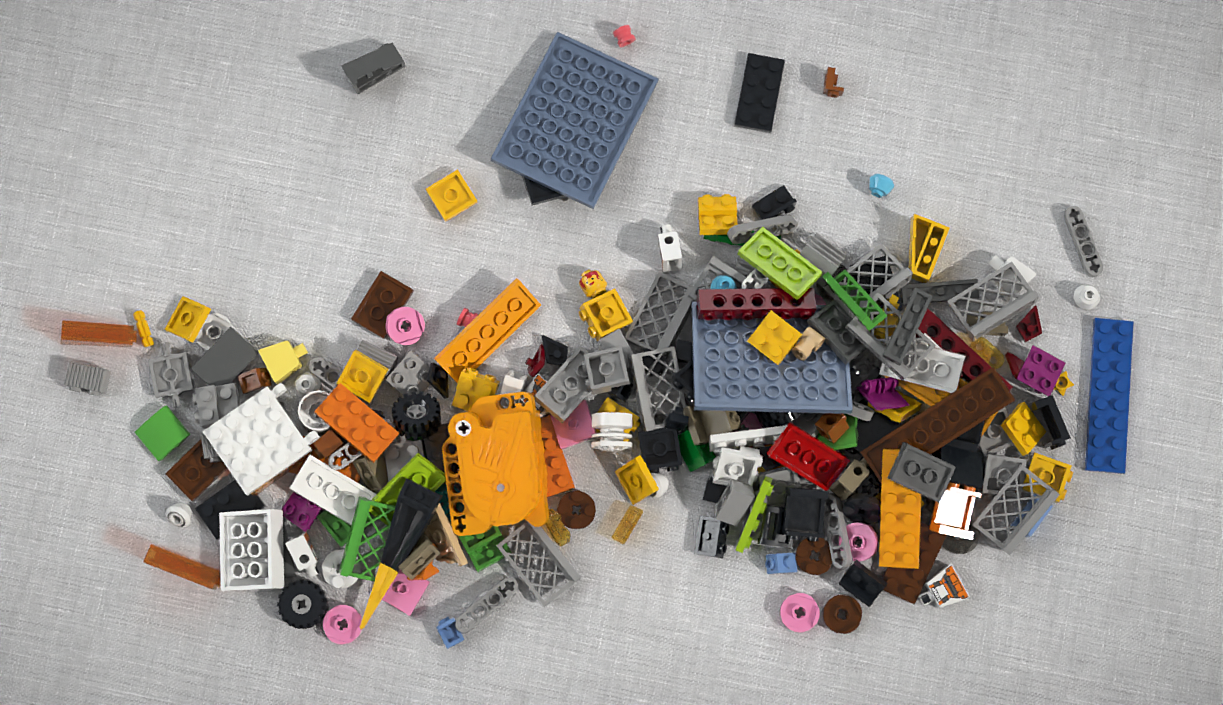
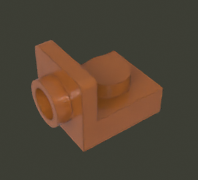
[823,67,844,98]
[238,368,272,394]

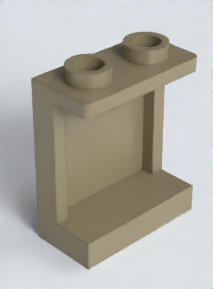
[683,406,742,445]
[381,533,440,580]

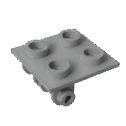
[385,350,430,396]

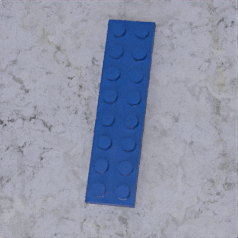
[1085,318,1134,474]

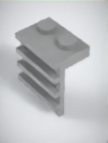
[800,233,847,287]

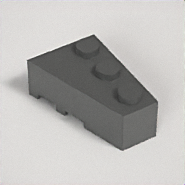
[341,42,406,95]

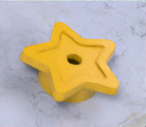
[1053,371,1074,396]

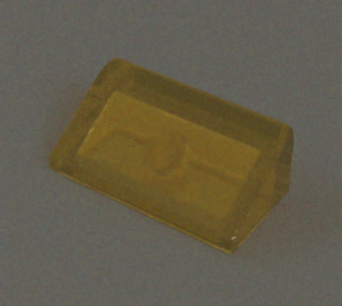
[612,505,643,545]

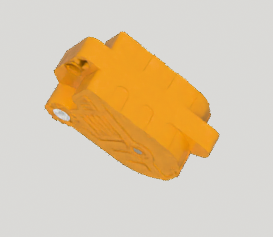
[442,391,549,536]

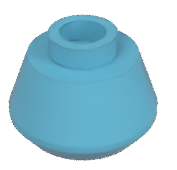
[869,174,894,198]
[711,275,737,289]

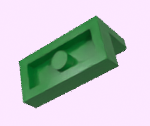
[678,429,716,472]

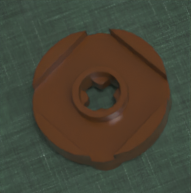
[557,490,596,530]
[796,538,833,575]
[823,595,862,634]

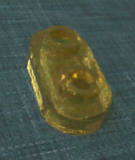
[969,337,1004,369]
[545,509,571,546]

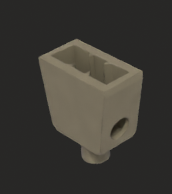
[829,456,870,501]

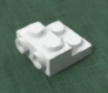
[713,446,763,486]

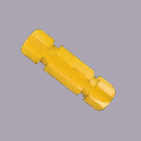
[133,310,154,347]

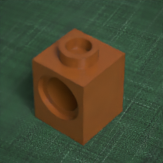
[815,413,849,444]
[313,429,345,460]

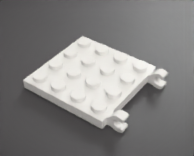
[203,383,320,496]

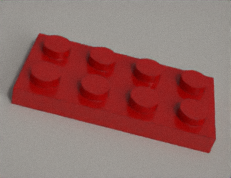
[767,422,850,491]

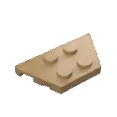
[424,503,468,567]

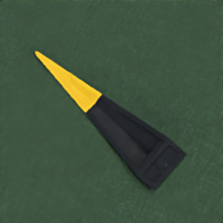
[360,479,442,629]

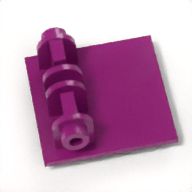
[1017,345,1066,396]
[857,377,910,410]
[281,492,322,532]

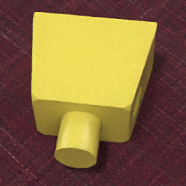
[258,341,308,384]

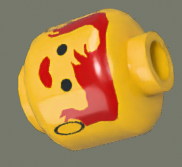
[579,269,607,298]

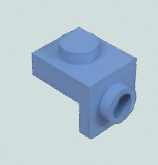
[765,553,797,574]
[436,617,465,649]

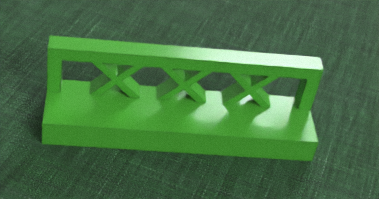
[822,270,887,331]

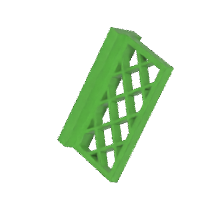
[339,496,396,582]

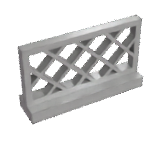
[823,244,913,321]
[688,256,765,302]
[947,262,1039,342]
[625,271,699,359]
[845,292,936,381]
[627,346,686,431]
[972,464,1060,555]
[496,521,581,607]

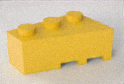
[908,214,950,283]

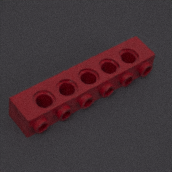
[697,288,816,321]
[916,308,1013,390]

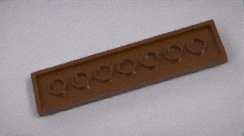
[861,367,1016,484]

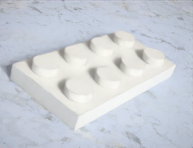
[879,336,965,393]
[709,425,788,454]
[289,455,377,525]

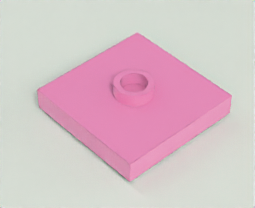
[550,400,597,449]
[382,570,430,616]

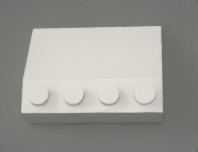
[220,509,284,591]

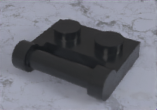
[757,505,793,548]

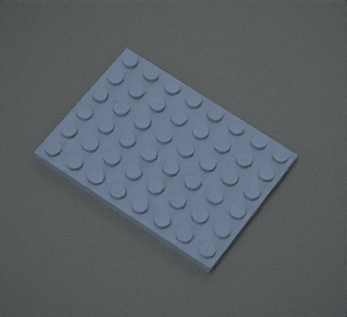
[491,32,659,209]
[691,302,853,414]

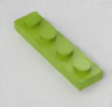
[736,476,774,553]

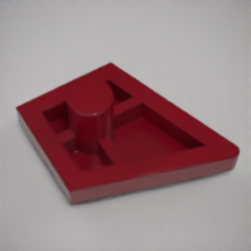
[1016,305,1042,343]
[525,344,545,377]
[1005,352,1025,381]

